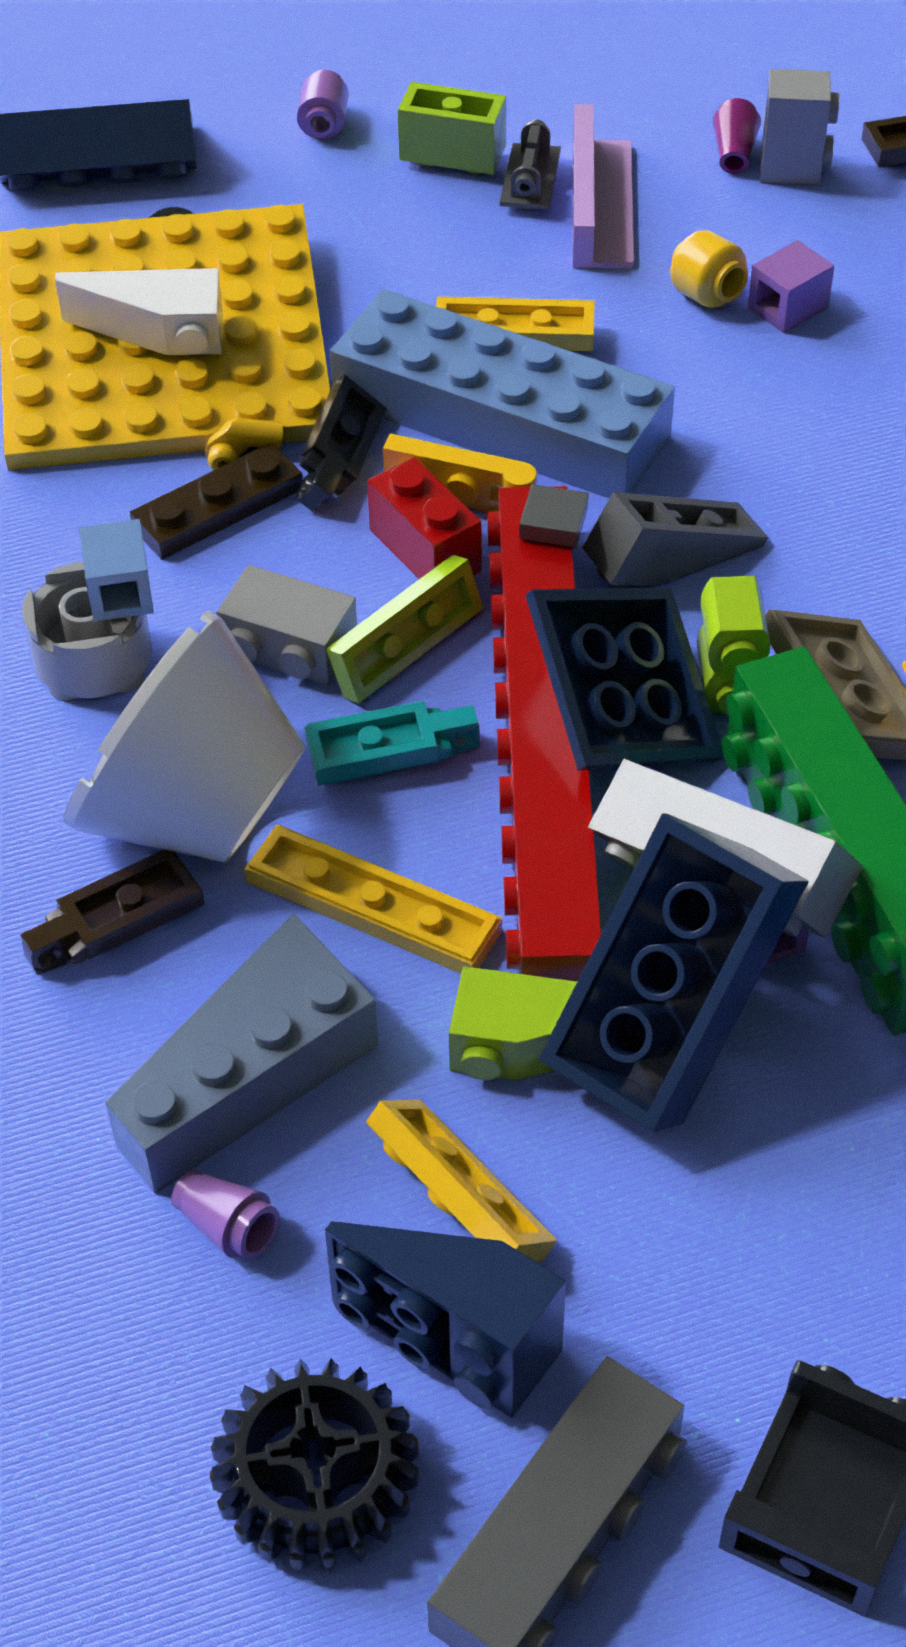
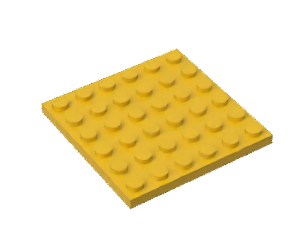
[0,204,330,470]

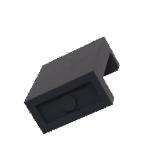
[718,1360,906,1617]

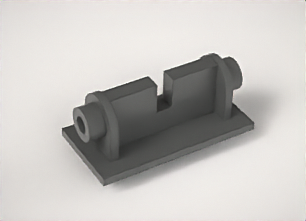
[500,119,561,210]

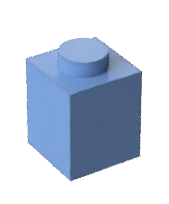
[79,519,154,622]

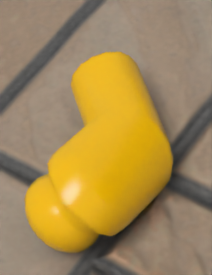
[205,417,283,470]

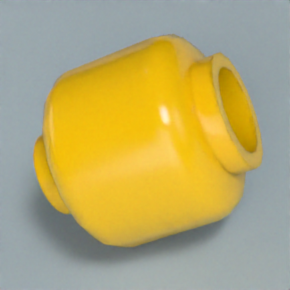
[670,230,748,308]

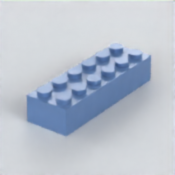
[329,289,675,499]

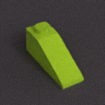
[449,966,577,1081]

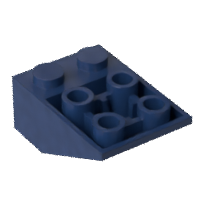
[325,1221,566,1418]

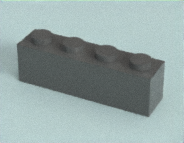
[427,1356,687,1647]

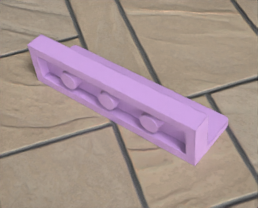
[572,104,634,269]

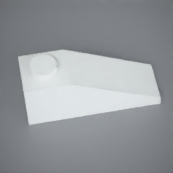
[55,268,223,355]

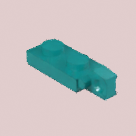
[304,700,480,786]

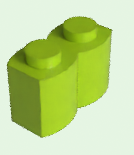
[696,576,770,714]

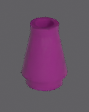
[712,98,761,174]

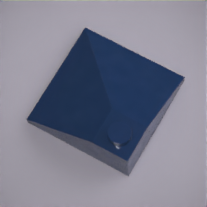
[525,588,724,771]

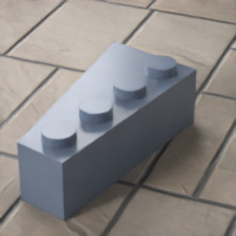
[105,913,378,1193]

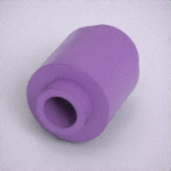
[297,69,349,140]

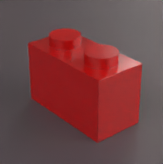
[367,457,482,579]

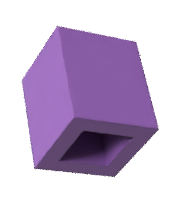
[748,240,835,333]

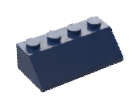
[0,99,197,191]
[538,813,809,1132]

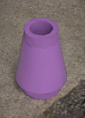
[171,1170,280,1259]

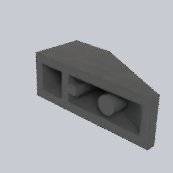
[582,492,769,587]

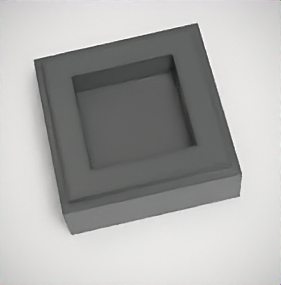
[519,484,589,548]

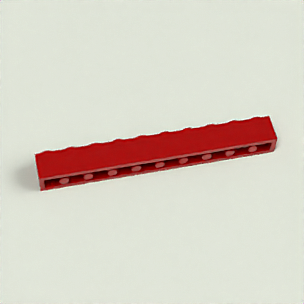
[487,486,601,982]

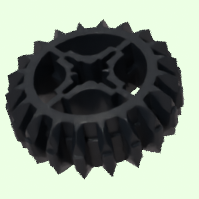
[210,1358,419,1573]

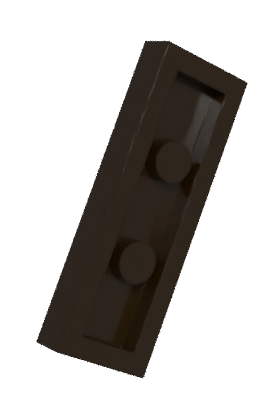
[129,443,303,560]

